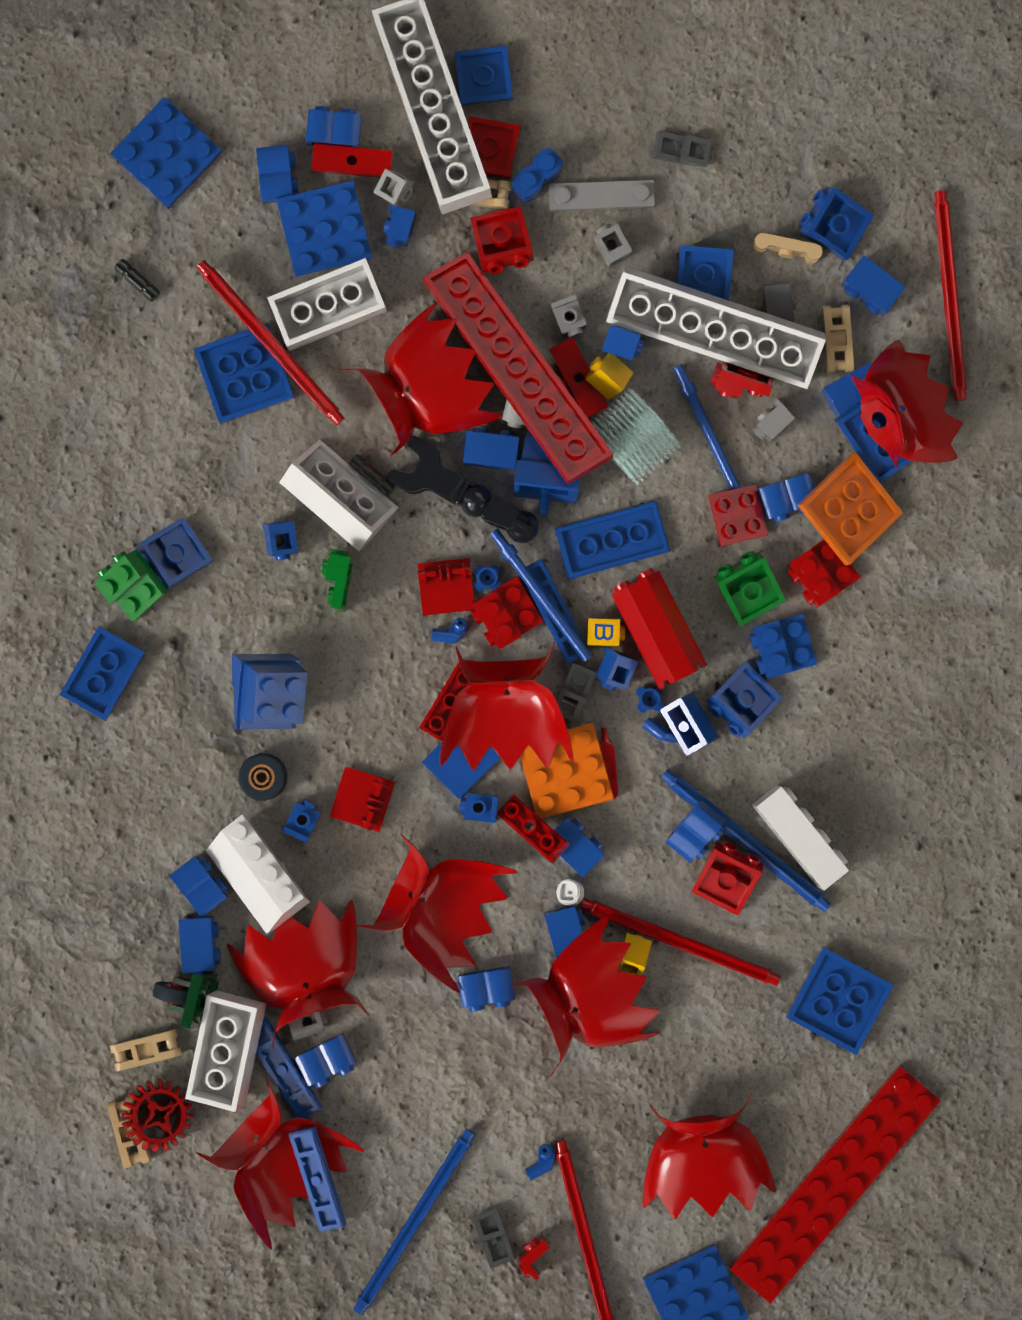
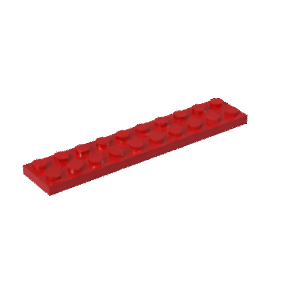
[423,252,613,485]
[729,1065,941,1304]

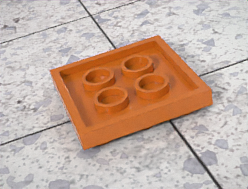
[797,453,903,565]
[520,722,614,818]

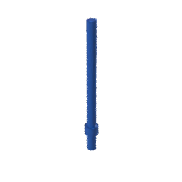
[673,364,741,490]
[489,528,592,662]

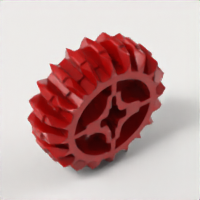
[121,1079,193,1152]

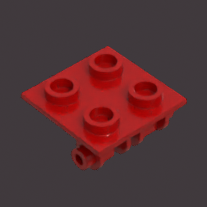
[708,485,769,547]
[417,558,474,616]
[329,766,395,832]

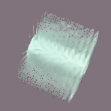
[591,388,680,485]

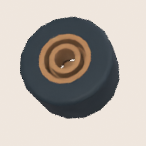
[238,753,287,801]

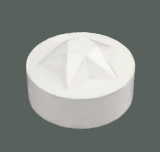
[556,879,584,906]

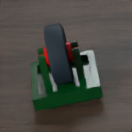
[152,971,219,1029]

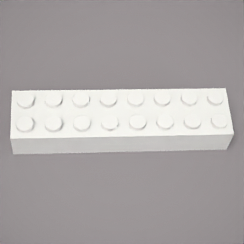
[372,0,492,215]
[606,266,826,389]

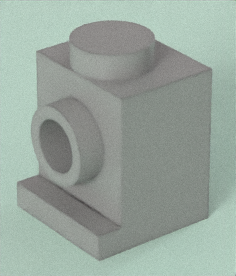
[373,169,415,206]
[594,224,633,269]
[550,294,587,338]
[753,399,795,442]
[288,1010,327,1042]

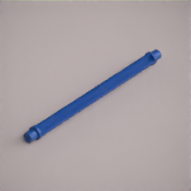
[661,769,831,912]
[353,1128,476,1315]

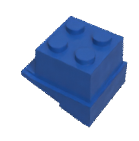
[513,435,580,516]
[232,654,308,730]

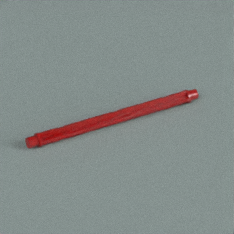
[934,190,967,401]
[197,260,345,426]
[580,898,781,986]
[554,1140,614,1320]

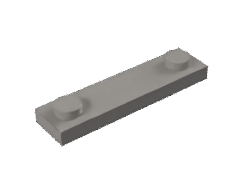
[549,180,655,212]

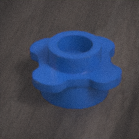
[474,565,501,591]
[636,685,663,713]

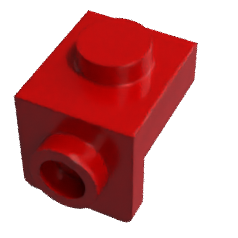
[518,1235,550,1281]

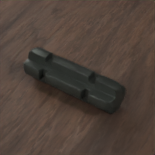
[115,259,160,302]
[349,454,395,496]

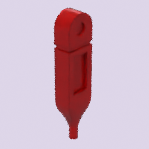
[600,728,618,799]

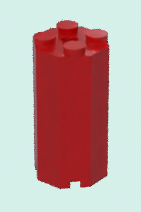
[611,568,707,690]

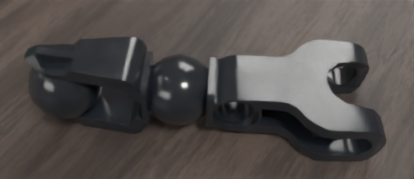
[386,435,539,543]

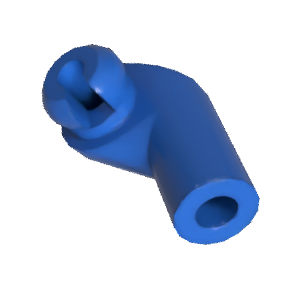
[431,618,469,644]
[642,717,678,743]
[525,1144,556,1181]

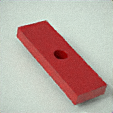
[311,144,393,178]
[549,337,609,418]
[419,662,471,742]
[497,794,570,864]

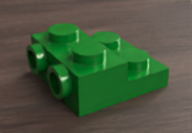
[95,549,169,622]
[321,549,354,612]
[713,551,786,626]

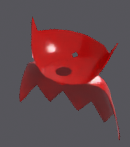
[340,302,503,457]
[850,340,963,468]
[440,642,574,770]
[357,834,517,993]
[226,900,369,1049]
[511,915,660,1076]
[195,1078,364,1250]
[642,1092,776,1220]

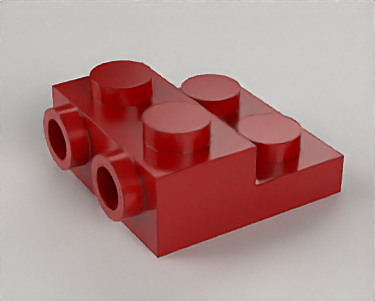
[470,206,534,274]
[711,361,774,398]
[787,539,861,608]
[470,576,544,650]
[691,841,764,916]

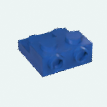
[799,187,874,261]
[137,517,213,590]
[749,614,817,679]
[706,661,783,739]

